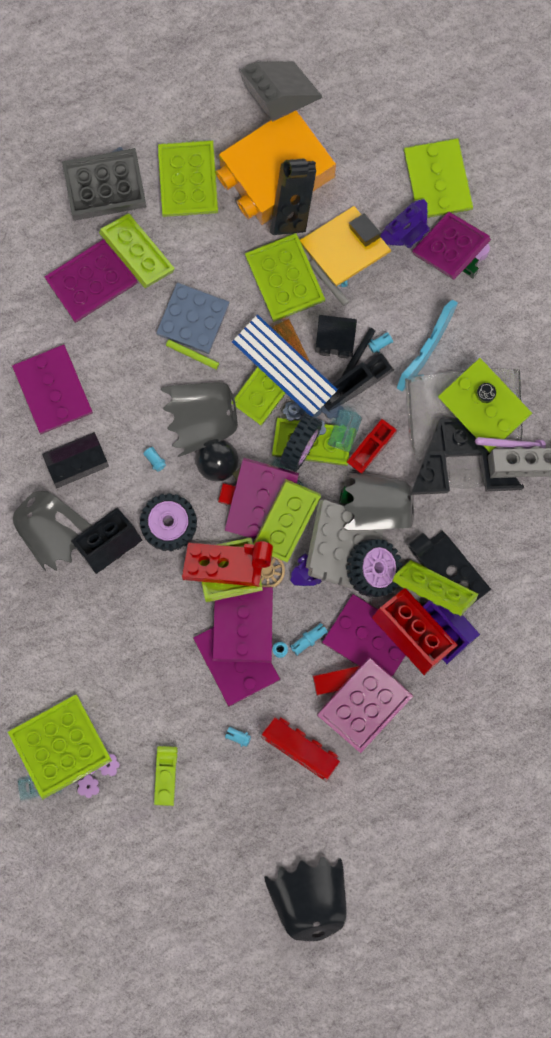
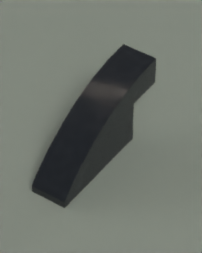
[324,353,395,411]

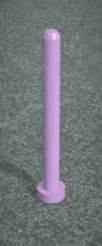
[475,437,546,449]

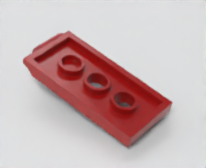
[182,541,273,587]

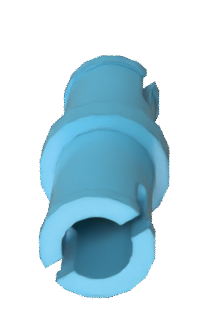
[290,623,328,656]

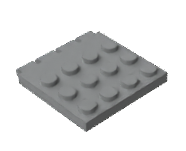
[306,499,384,591]

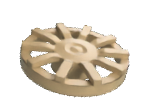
[261,556,285,588]

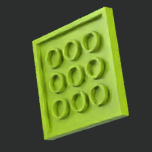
[8,694,112,800]

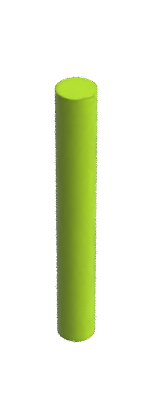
[166,339,220,370]

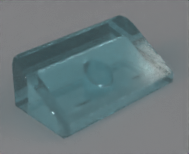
[328,410,362,452]

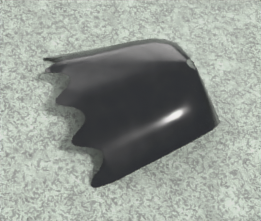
[264,857,347,941]

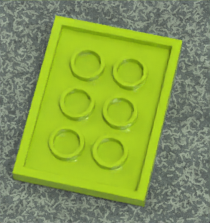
[404,138,473,218]
[158,141,218,217]
[245,233,325,322]
[438,358,533,452]

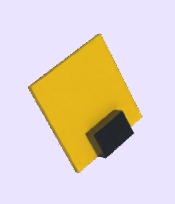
[300,206,391,287]

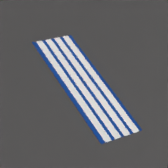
[232,314,338,417]

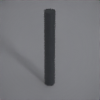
[342,327,376,376]

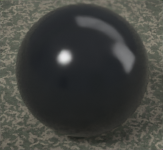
[196,439,239,482]

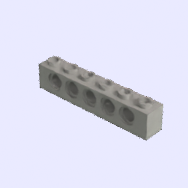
[488,446,551,478]

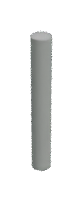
[309,259,349,306]

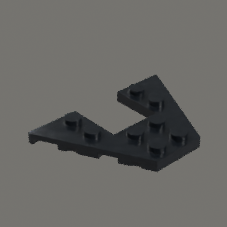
[411,418,524,495]

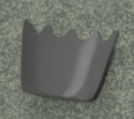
[161,383,238,457]
[344,469,414,530]
[13,491,92,571]

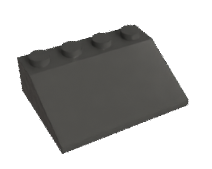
[240,61,322,122]
[62,148,147,221]

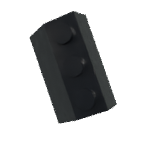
[42,432,109,489]
[71,507,143,574]

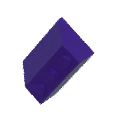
[423,600,480,664]

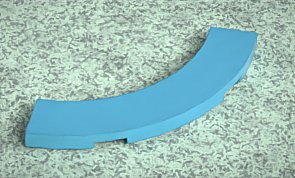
[397,300,458,392]

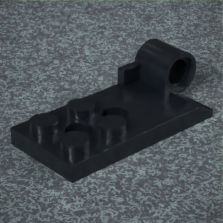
[270,158,316,236]
[407,530,491,606]

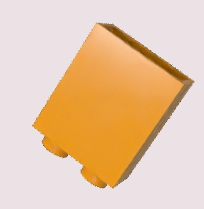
[215,110,336,225]

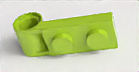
[154,746,178,806]

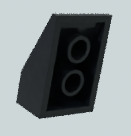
[315,315,357,359]

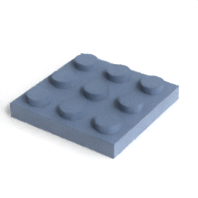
[156,283,230,354]

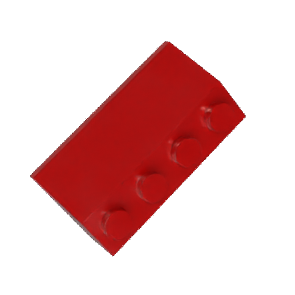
[372,588,458,675]
[261,717,340,782]

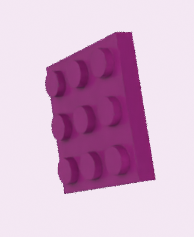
[412,212,491,280]

